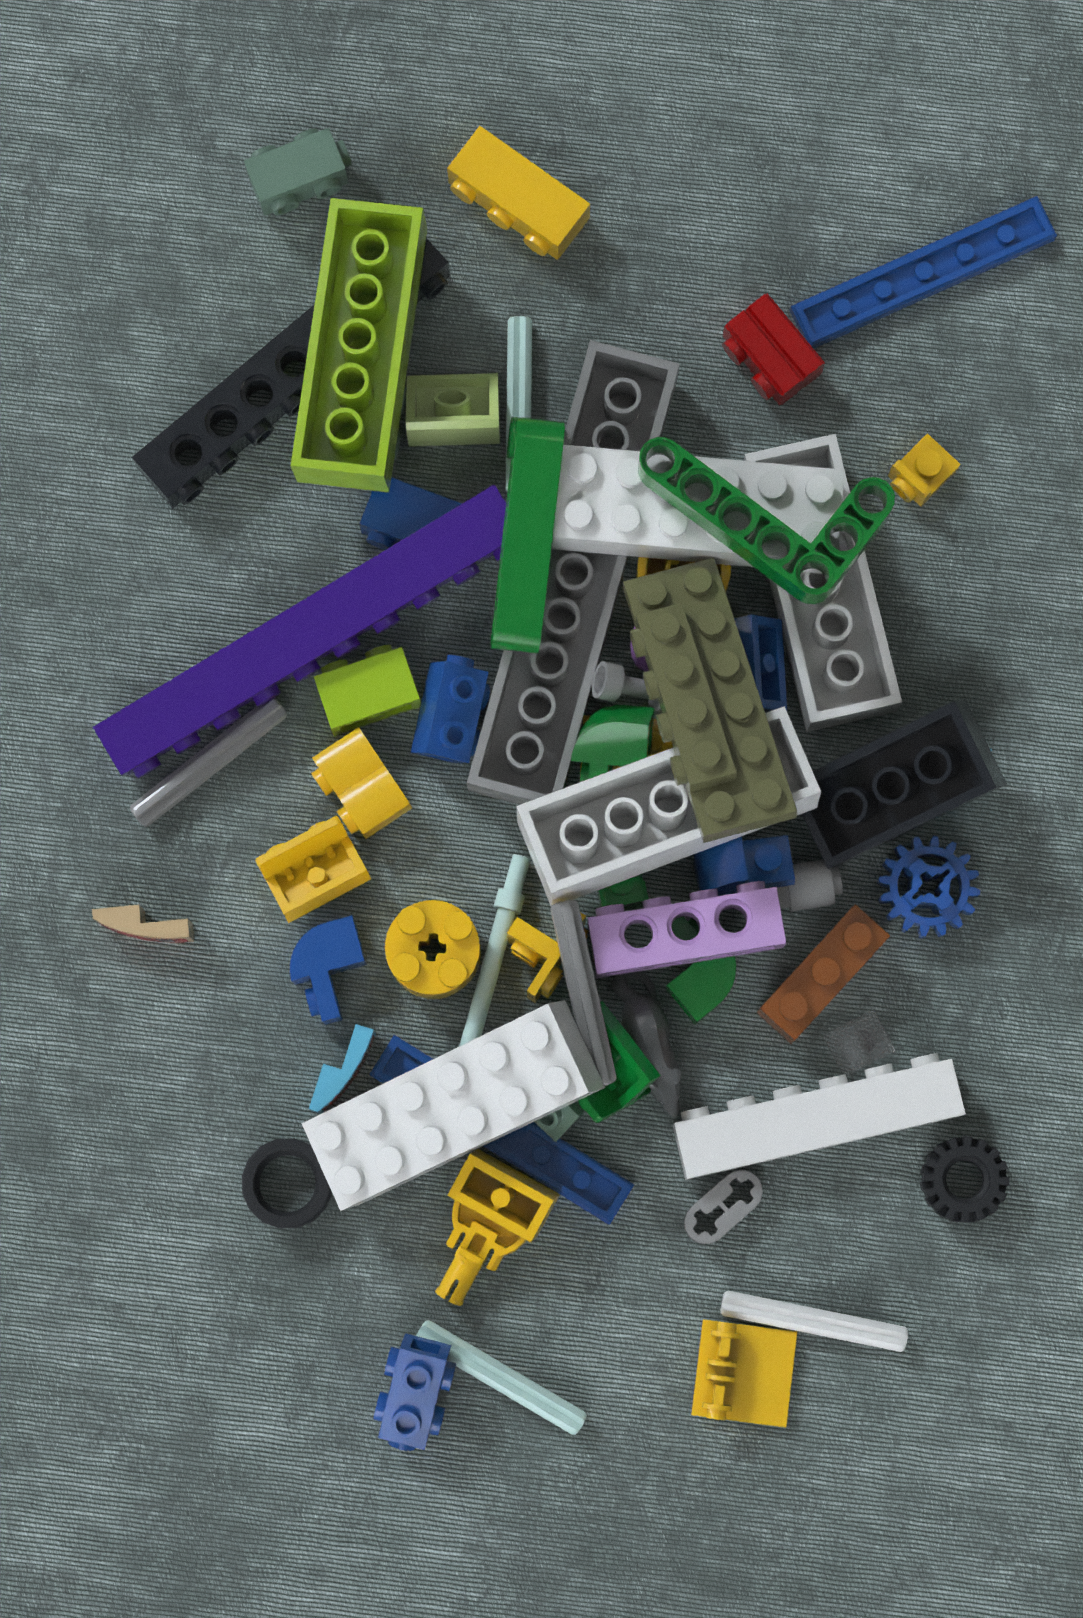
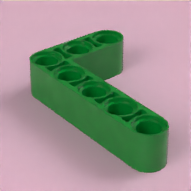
[491,416,565,654]
[638,437,895,604]

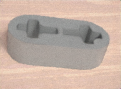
[683,1170,763,1244]

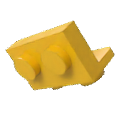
[255,816,371,923]

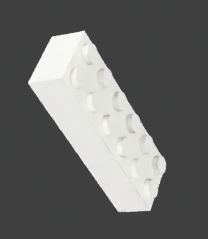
[743,434,902,732]
[552,445,845,573]
[516,706,821,905]
[301,1000,605,1211]

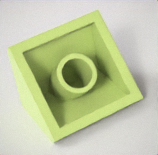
[406,373,500,446]

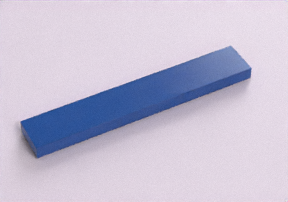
[790,196,1057,349]
[369,1035,634,1225]

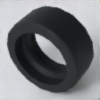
[242,1138,332,1229]

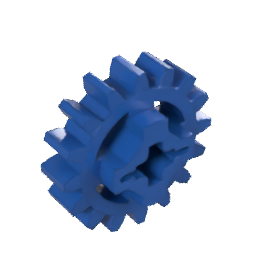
[877,835,981,939]

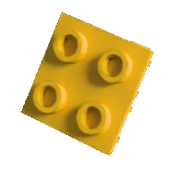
[691,1319,797,1428]

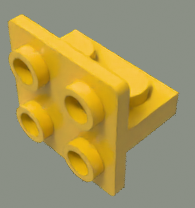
[507,912,589,1003]

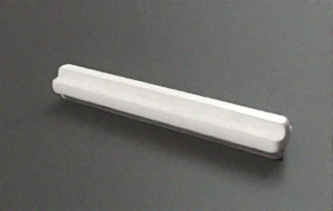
[720,1291,908,1352]

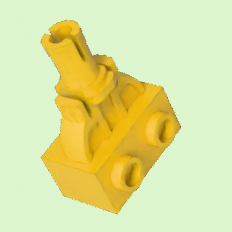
[435,1149,560,1306]

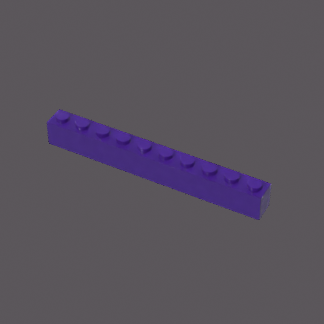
[92,484,506,779]

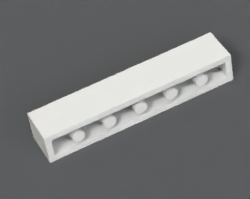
[673,1053,966,1180]

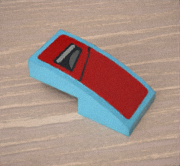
[309,1024,376,1114]

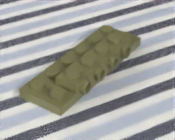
[623,557,797,843]

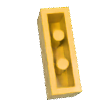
[447,126,590,260]

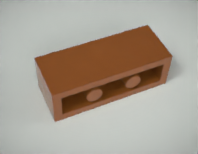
[756,904,890,1044]

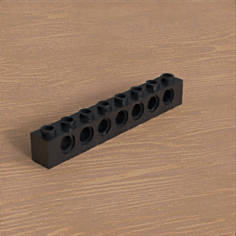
[132,238,450,509]

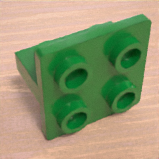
[578,1001,661,1123]

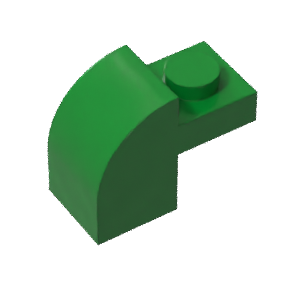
[571,705,655,782]
[665,916,736,1025]

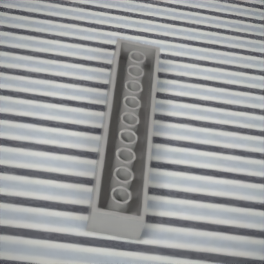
[467,340,680,805]

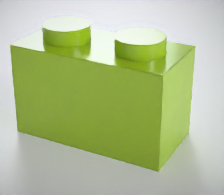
[313,645,421,736]

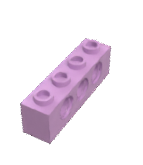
[587,881,786,978]

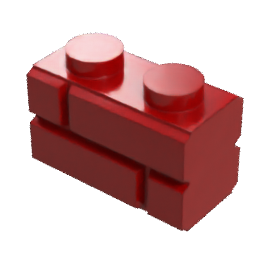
[722,293,825,406]

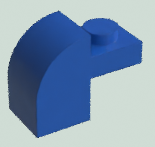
[694,835,795,896]
[290,915,367,1025]

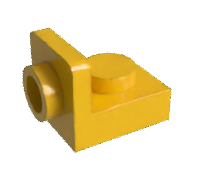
[888,433,961,507]

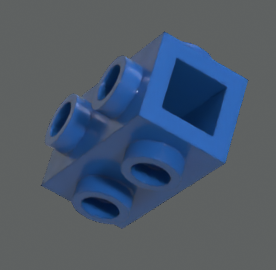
[411,655,490,763]
[373,1333,456,1451]

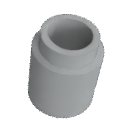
[777,859,843,912]

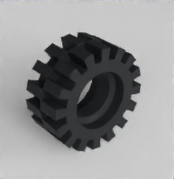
[920,1136,1010,1223]

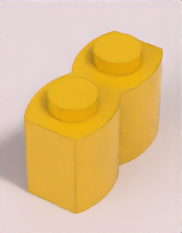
[311,727,412,839]

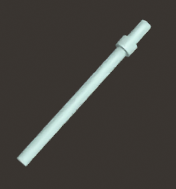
[459,854,531,1046]

